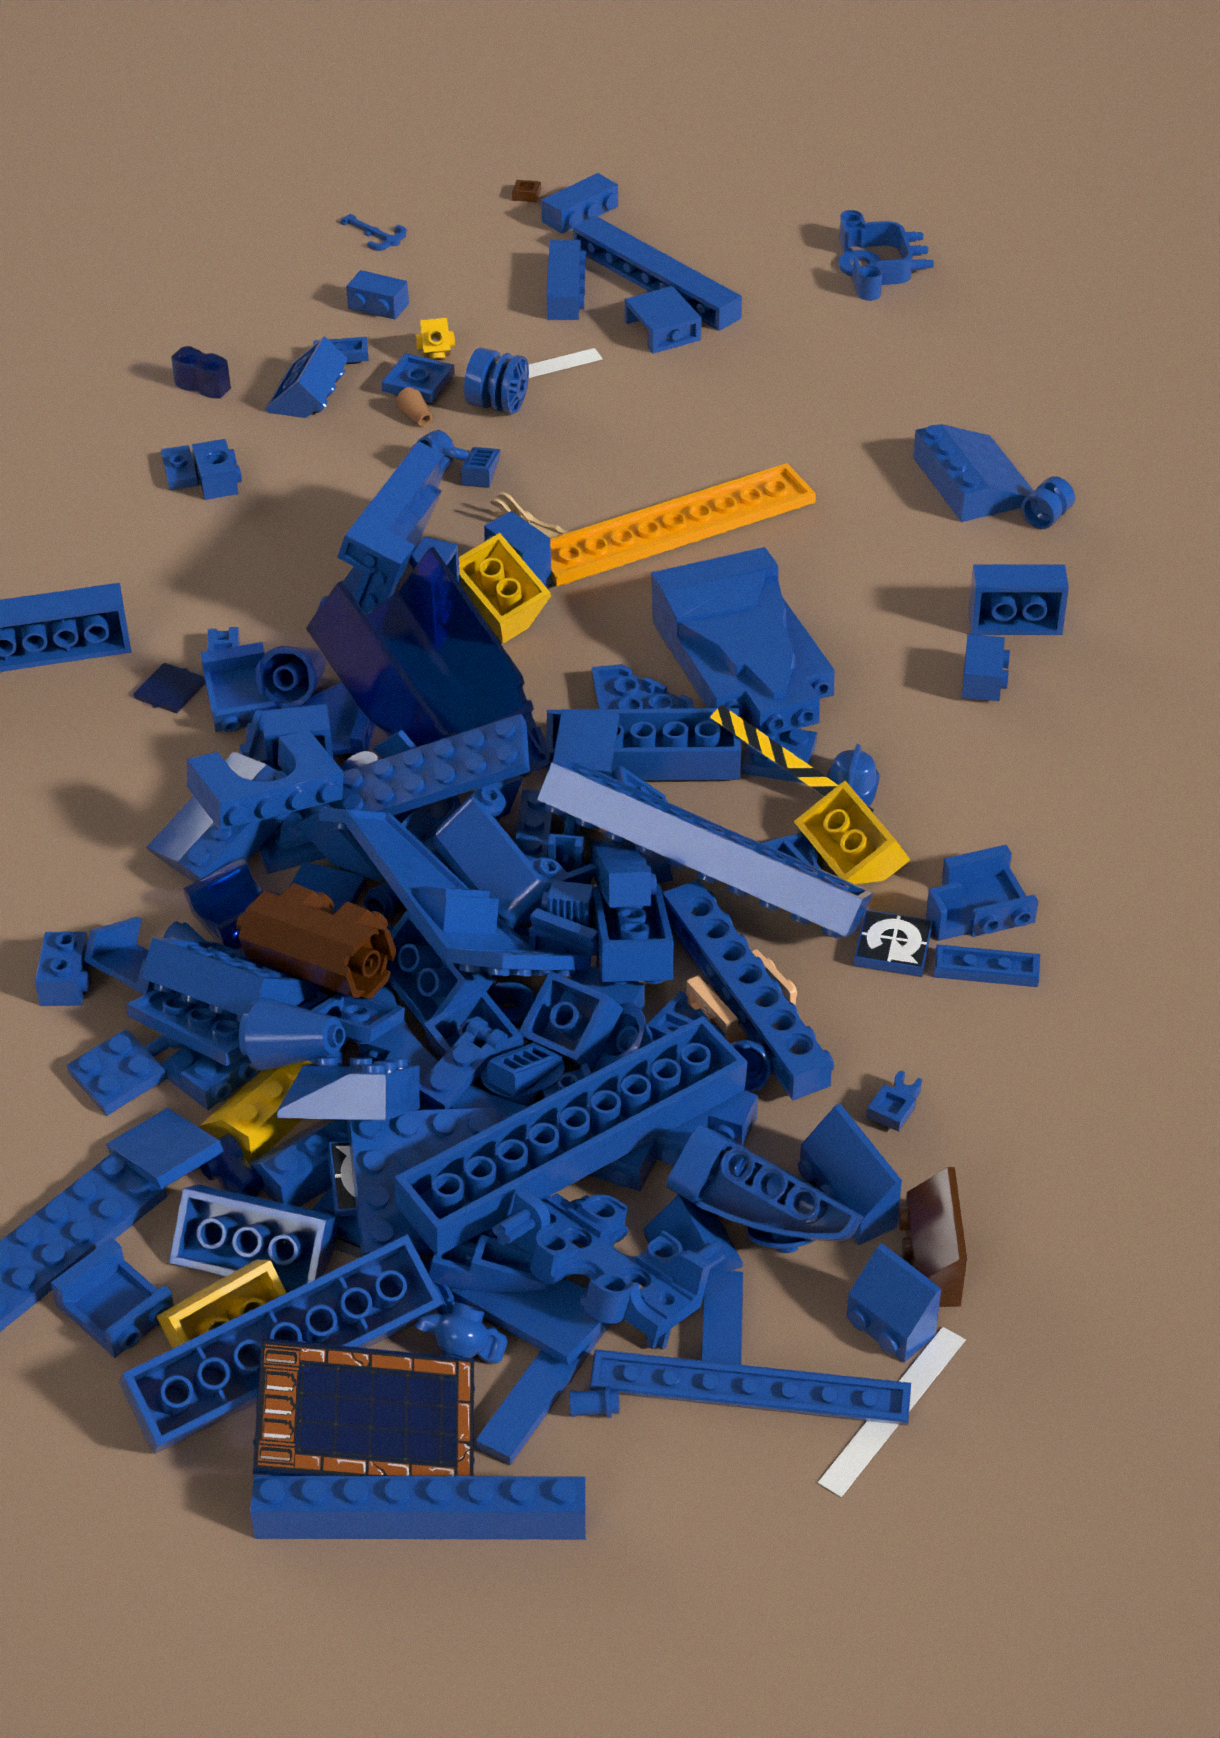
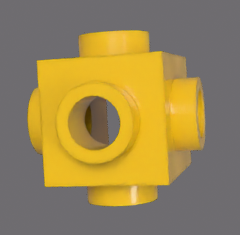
[416,318,455,361]

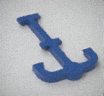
[340,213,407,251]

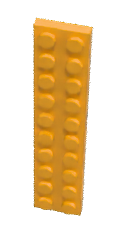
[550,463,816,587]

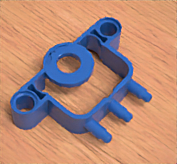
[838,210,934,301]

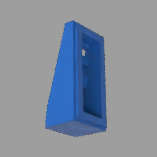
[461,447,501,487]
[487,1042,562,1097]

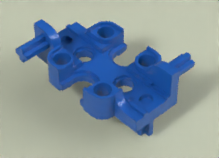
[493,1189,725,1350]

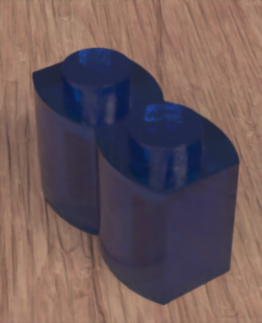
[171,346,231,398]

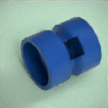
[1021,476,1075,529]

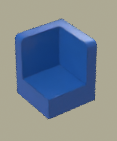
[926,882,971,941]

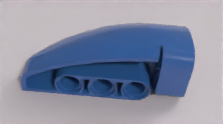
[666,1125,864,1241]

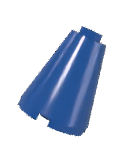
[255,646,326,709]
[239,998,345,1071]

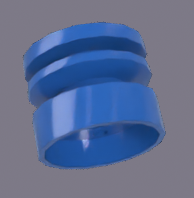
[464,347,529,414]

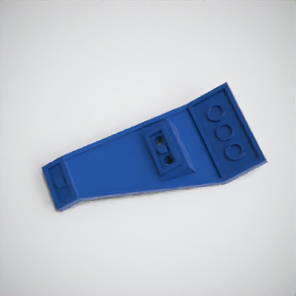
[319,807,589,976]

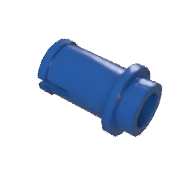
[570,1386,620,1418]

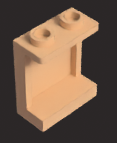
[686,949,797,1043]

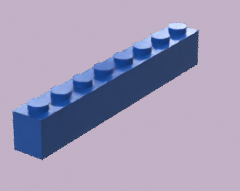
[573,215,742,331]
[250,1476,586,1540]

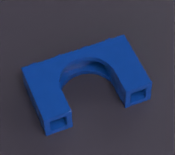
[187,730,344,830]

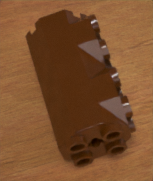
[236,883,396,999]

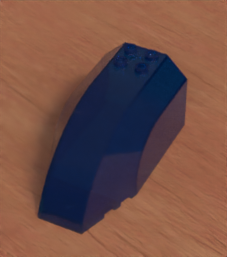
[306,547,553,789]

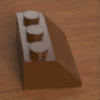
[898,1167,967,1307]

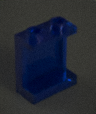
[183,857,264,950]

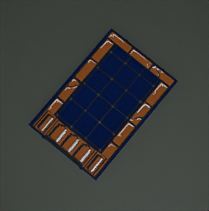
[252,1338,475,1476]

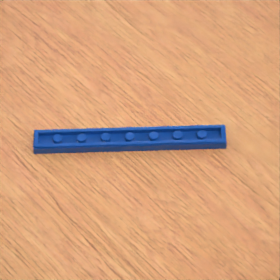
[589,1349,911,1425]

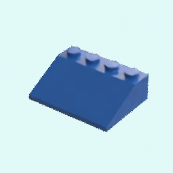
[913,424,1034,522]
[146,752,290,897]
[141,937,323,1021]

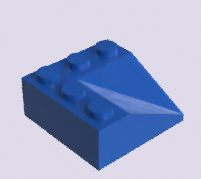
[277,1057,420,1120]

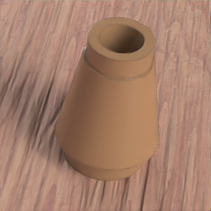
[396,387,433,427]

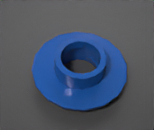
[487,982,536,1024]

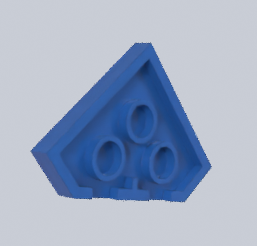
[591,664,695,709]

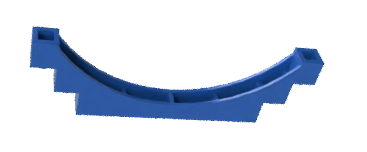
[358,982,758,1191]

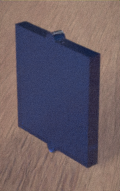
[133,663,205,714]

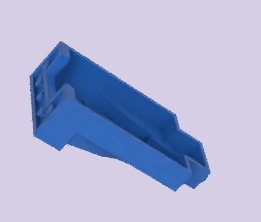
[313,441,449,651]
[651,547,835,736]

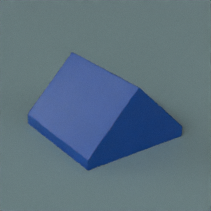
[643,1195,743,1271]

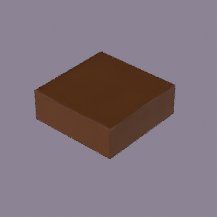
[512,180,541,202]

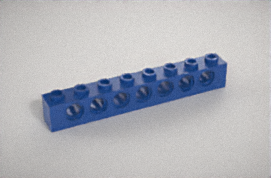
[662,880,834,1101]

